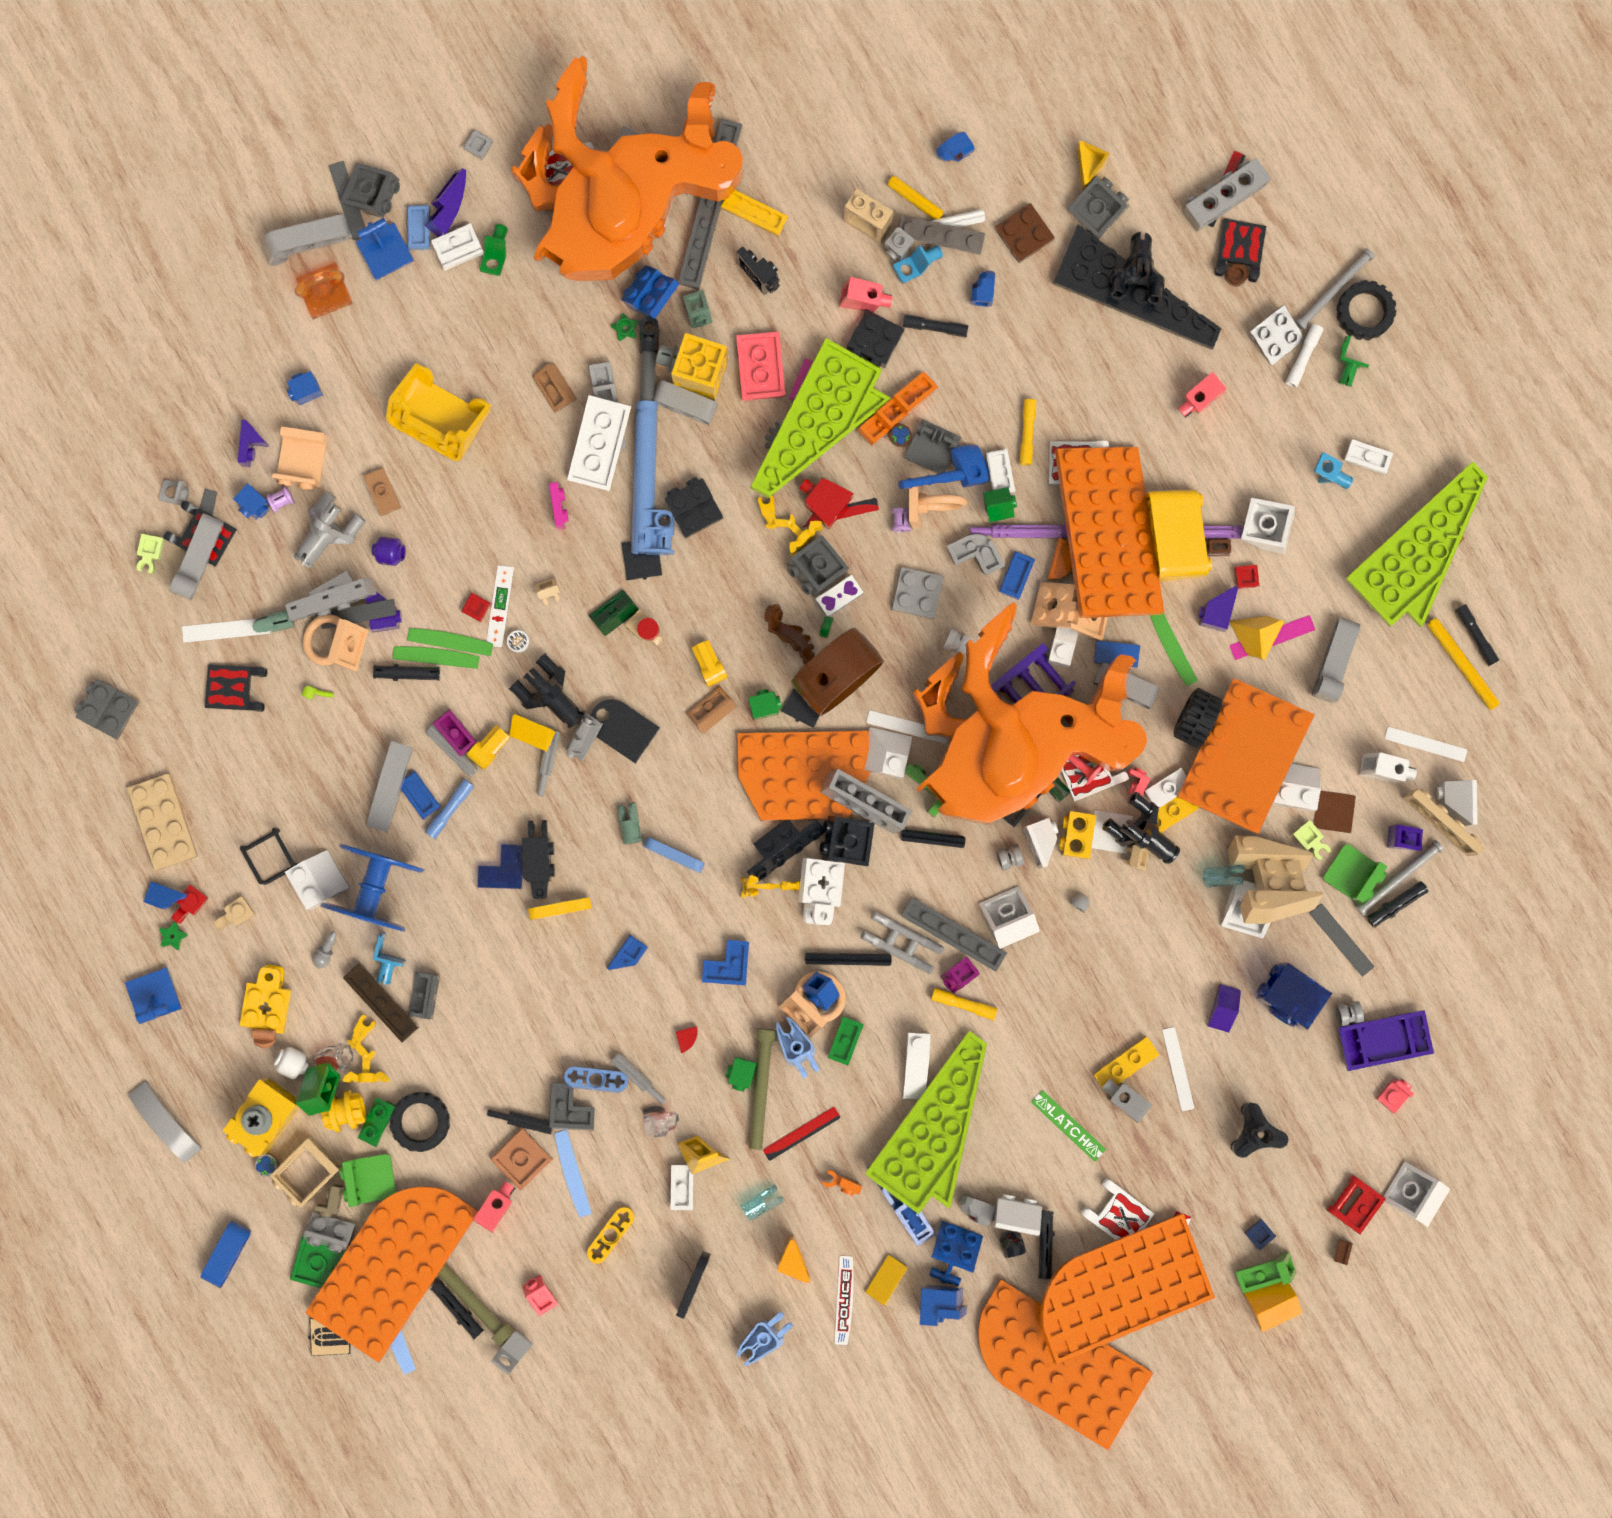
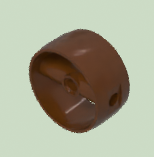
[791,627,884,716]

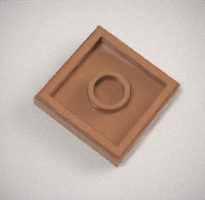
[490,1128,553,1191]

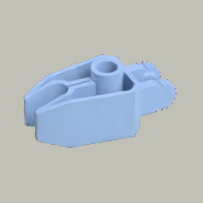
[776,1017,820,1079]
[736,1312,793,1366]

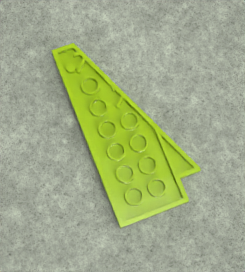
[1345,461,1488,627]
[865,1031,987,1215]

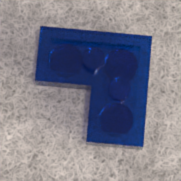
[477,844,523,889]

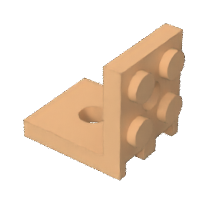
[1031,582,1108,641]

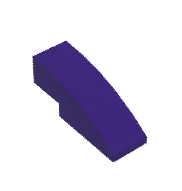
[425,168,466,237]

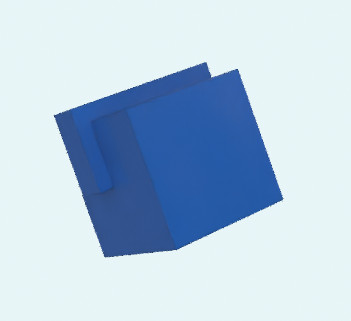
[920,1285,967,1326]

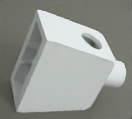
[1359,752,1417,783]

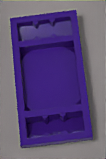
[1338,1010,1434,1071]

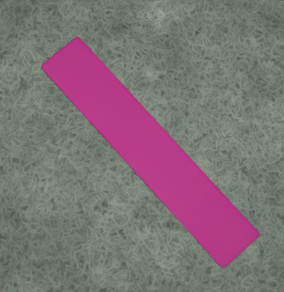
[1229,615,1315,660]

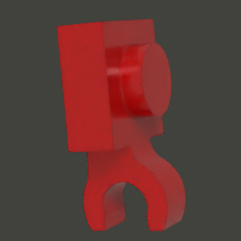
[171,885,209,924]

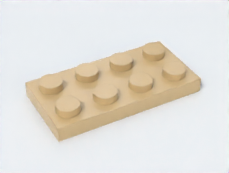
[127,773,198,871]
[1402,789,1485,856]

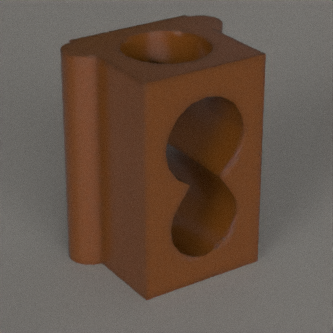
[1207,539,1231,556]
[1334,1239,1353,1265]

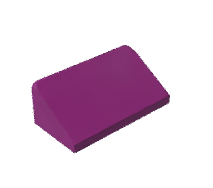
[433,709,477,757]

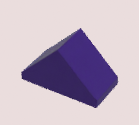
[1387,825,1423,851]
[1207,984,1241,1033]

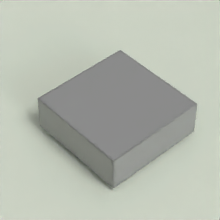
[463,129,494,160]

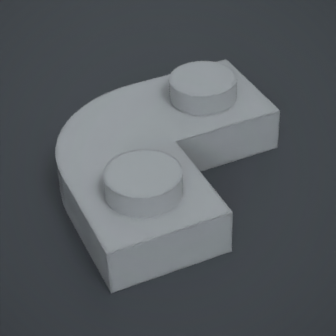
[947,534,1005,576]

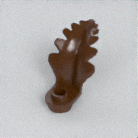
[764,604,815,665]

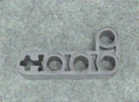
[262,215,352,266]
[169,513,224,600]
[1312,617,1360,703]

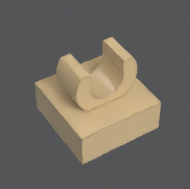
[535,577,560,606]
[1122,845,1149,871]

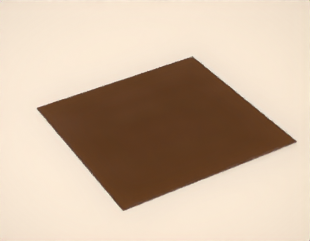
[1314,791,1356,833]

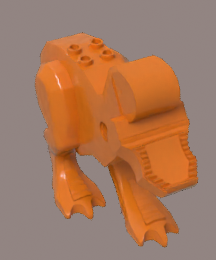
[511,56,743,281]
[912,602,1147,825]

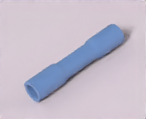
[425,779,474,839]

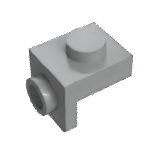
[884,227,914,261]

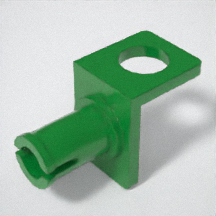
[480,224,508,276]
[1337,335,1369,387]

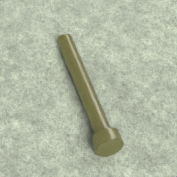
[749,1028,777,1150]
[438,1263,515,1346]

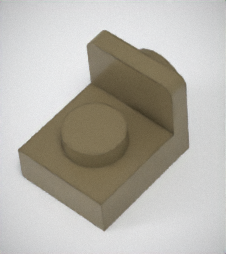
[314,1184,344,1217]

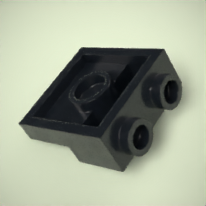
[736,246,780,296]
[847,309,905,368]
[664,477,724,539]
[819,816,875,866]

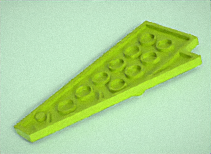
[749,338,890,499]

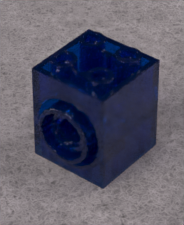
[1256,963,1333,1030]

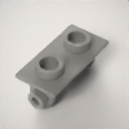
[565,712,603,761]

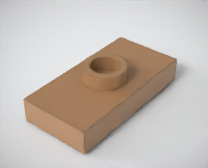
[363,468,401,517]

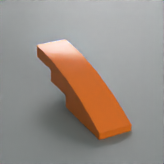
[857,371,938,446]

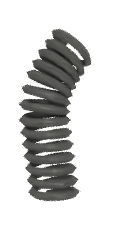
[643,1106,665,1115]

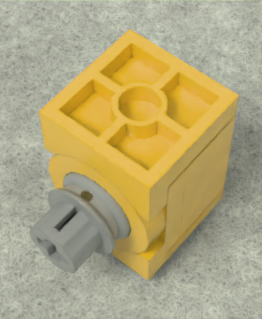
[656,333,728,401]
[223,1077,300,1157]

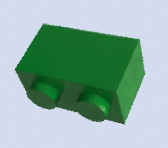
[295,1063,341,1116]

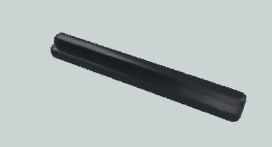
[805,952,892,966]

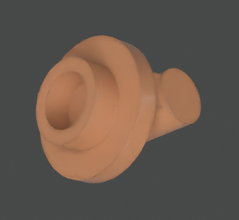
[252,1029,276,1048]

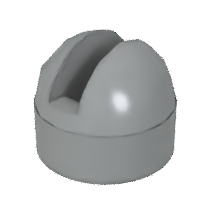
[1070,894,1089,913]

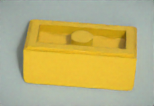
[509,714,555,752]
[865,1254,908,1306]

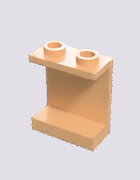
[272,426,328,490]

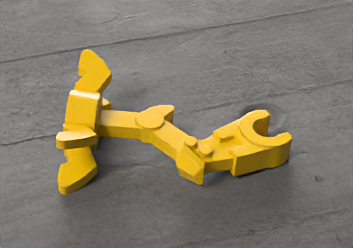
[758,495,823,556]
[740,875,800,898]
[343,1015,390,1083]

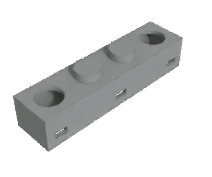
[285,578,377,621]

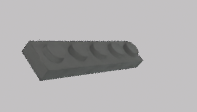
[901,897,1007,972]

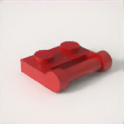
[1327,1174,1386,1235]

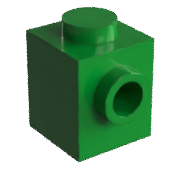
[983,487,1017,523]
[748,689,782,721]
[725,1057,757,1092]

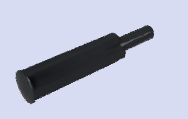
[487,1110,553,1135]

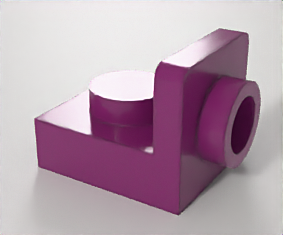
[941,957,980,993]

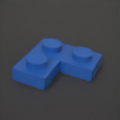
[702,940,749,986]

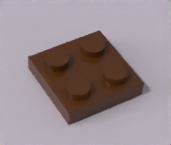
[995,203,1055,263]

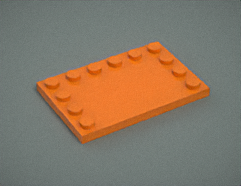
[1177,678,1315,834]

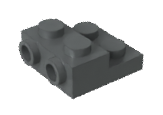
[341,163,400,218]
[1068,176,1130,238]
[786,535,849,598]
[75,679,139,740]

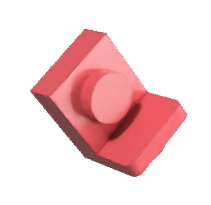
[1127,767,1151,798]
[1376,1079,1414,1114]
[522,1275,558,1316]

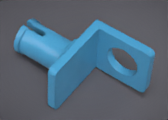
[892,245,943,284]
[1314,452,1353,489]
[373,932,406,984]

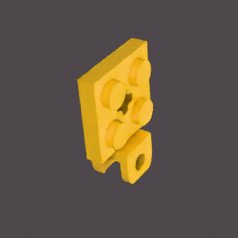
[239,964,292,1034]

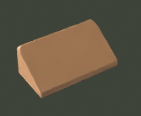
[532,363,577,413]
[686,686,736,734]

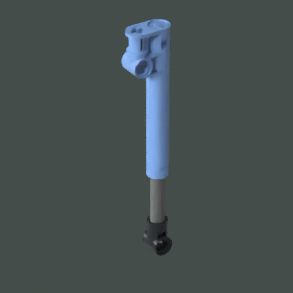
[631,316,675,555]

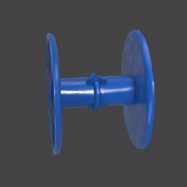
[320,844,425,932]

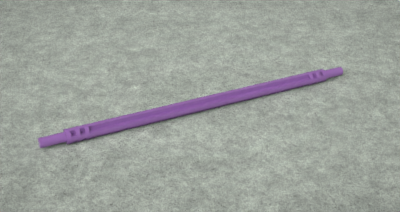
[970,525,1274,539]

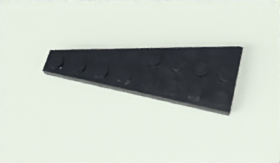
[1053,225,1222,350]

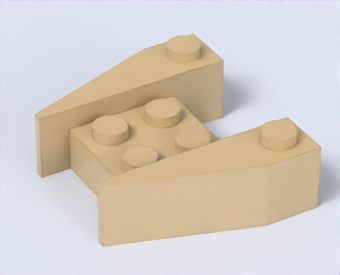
[1227,836,1323,924]

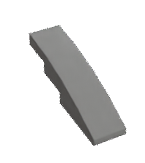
[589,361,626,450]
[366,741,413,833]

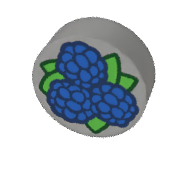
[255,1154,278,1177]

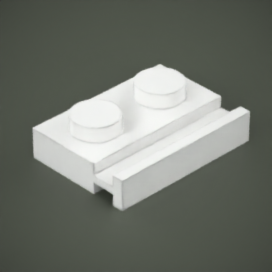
[431,223,484,271]

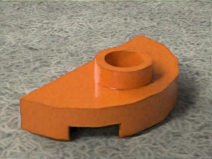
[1047,537,1072,580]

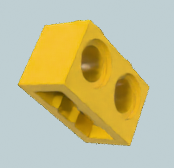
[1059,811,1096,860]

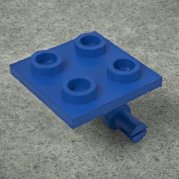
[356,217,414,280]
[125,967,182,1024]
[929,1221,983,1287]

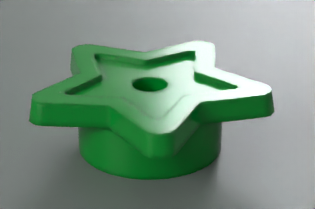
[611,313,638,341]
[159,922,188,950]

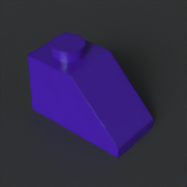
[1197,586,1238,632]
[366,592,402,633]

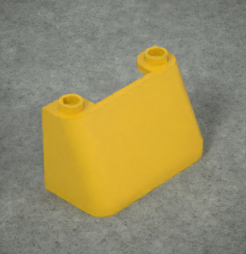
[386,363,491,462]
[1146,490,1212,582]

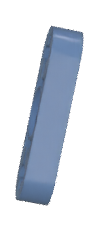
[643,837,705,873]
[563,1067,628,1093]

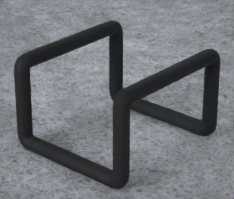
[240,828,298,885]

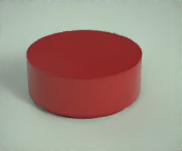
[637,618,660,641]

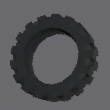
[1336,280,1397,340]
[389,1092,450,1152]

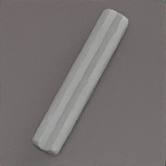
[426,725,478,777]

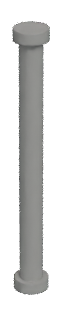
[1295,248,1375,331]
[1355,840,1444,916]

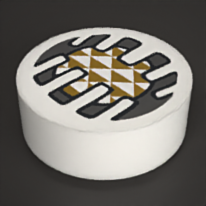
[507,630,529,653]

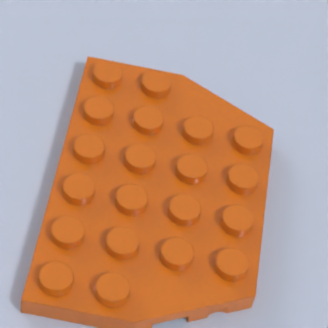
[737,731,870,821]

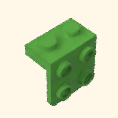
[1323,844,1388,904]
[340,1154,396,1207]

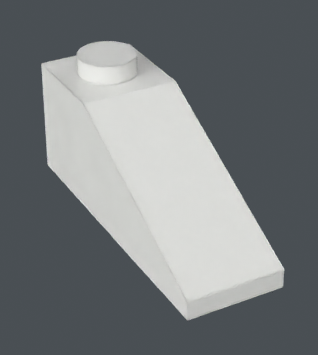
[1047,628,1078,668]
[903,1032,931,1100]

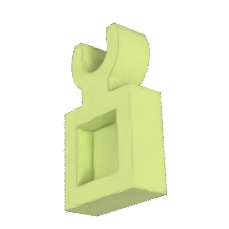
[137,534,165,575]
[1292,820,1331,860]

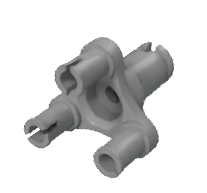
[294,490,366,568]

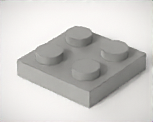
[892,567,944,619]

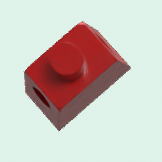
[799,478,854,530]

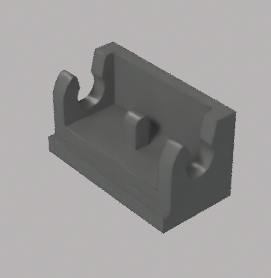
[408,972,440,1019]

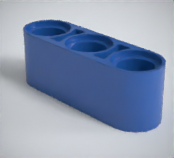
[200,1220,252,1288]

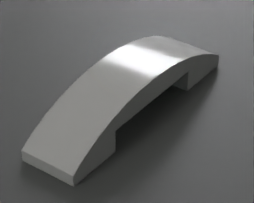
[128,1081,202,1163]

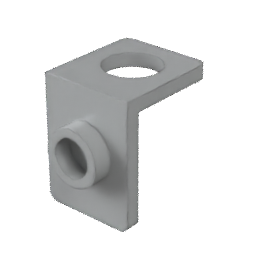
[159,479,189,506]
[491,1330,533,1375]

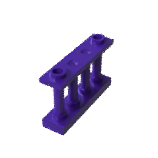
[991,643,1076,703]

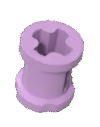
[266,486,295,513]
[892,508,911,532]

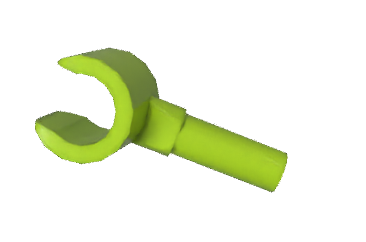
[301,686,334,700]

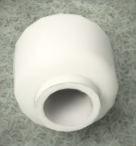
[273,1047,309,1079]

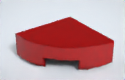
[676,1026,698,1053]

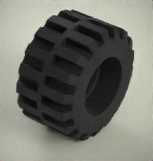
[1174,688,1222,748]

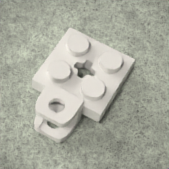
[798,858,845,925]

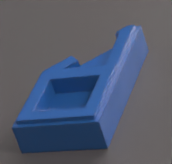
[143,881,187,910]
[607,935,648,970]

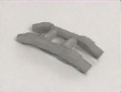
[861,911,944,974]

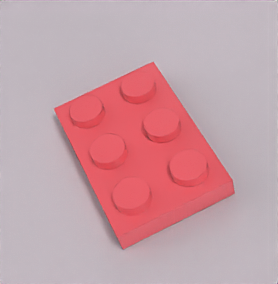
[736,332,785,401]

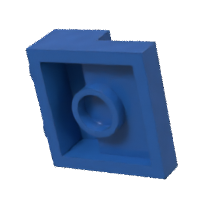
[621,265,679,319]

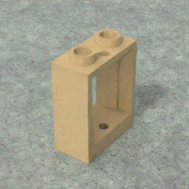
[844,189,893,244]
[270,1137,341,1208]

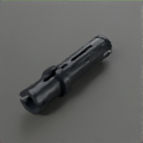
[373,664,440,681]
[1366,881,1429,928]
[1037,1210,1055,1279]
[430,1280,484,1340]

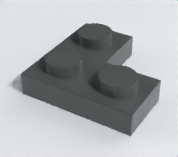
[549,1083,595,1131]

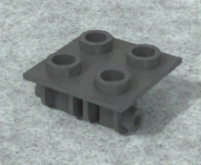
[904,419,961,474]

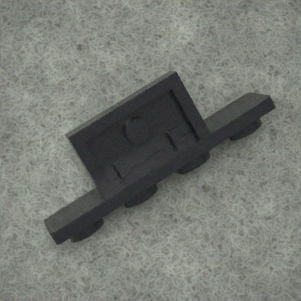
[747,819,823,883]

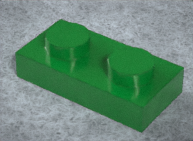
[828,1016,864,1066]

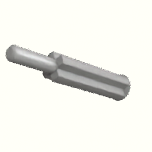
[537,730,560,796]
[611,1052,666,1104]

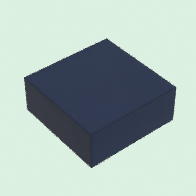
[1244,1218,1277,1251]

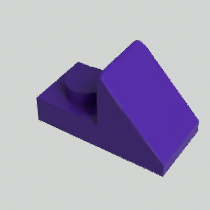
[238,420,270,467]

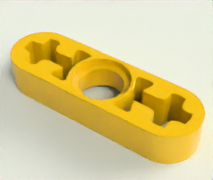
[527,897,592,920]
[587,1206,635,1264]

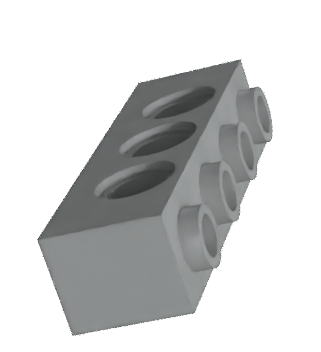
[1183,158,1271,232]
[820,769,912,834]

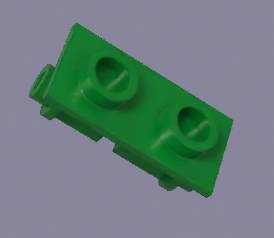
[358,1097,395,1147]

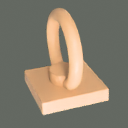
[909,486,968,529]
[303,614,369,672]
[779,971,846,1038]

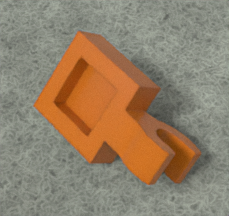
[822,1170,862,1196]

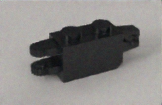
[522,820,555,899]

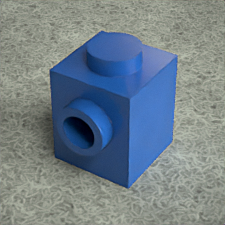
[286,371,323,406]
[233,483,270,520]
[802,971,840,1011]

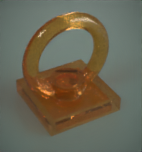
[295,262,353,320]

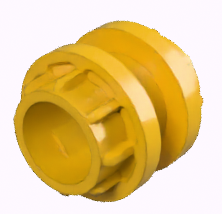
[321,1090,366,1133]

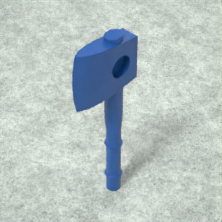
[898,445,989,489]

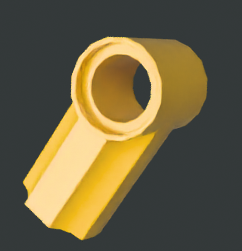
[692,640,728,687]
[467,725,511,770]

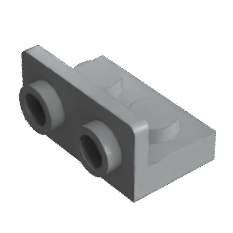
[303,1212,356,1253]

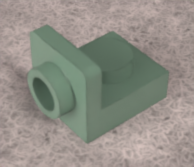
[683,290,713,328]

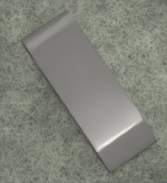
[653,380,718,425]
[1093,663,1160,709]

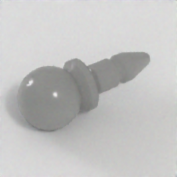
[312,931,336,968]

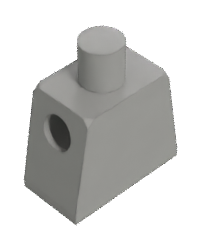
[1102,1078,1152,1123]

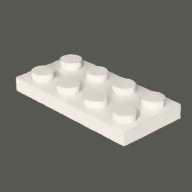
[567,395,631,491]

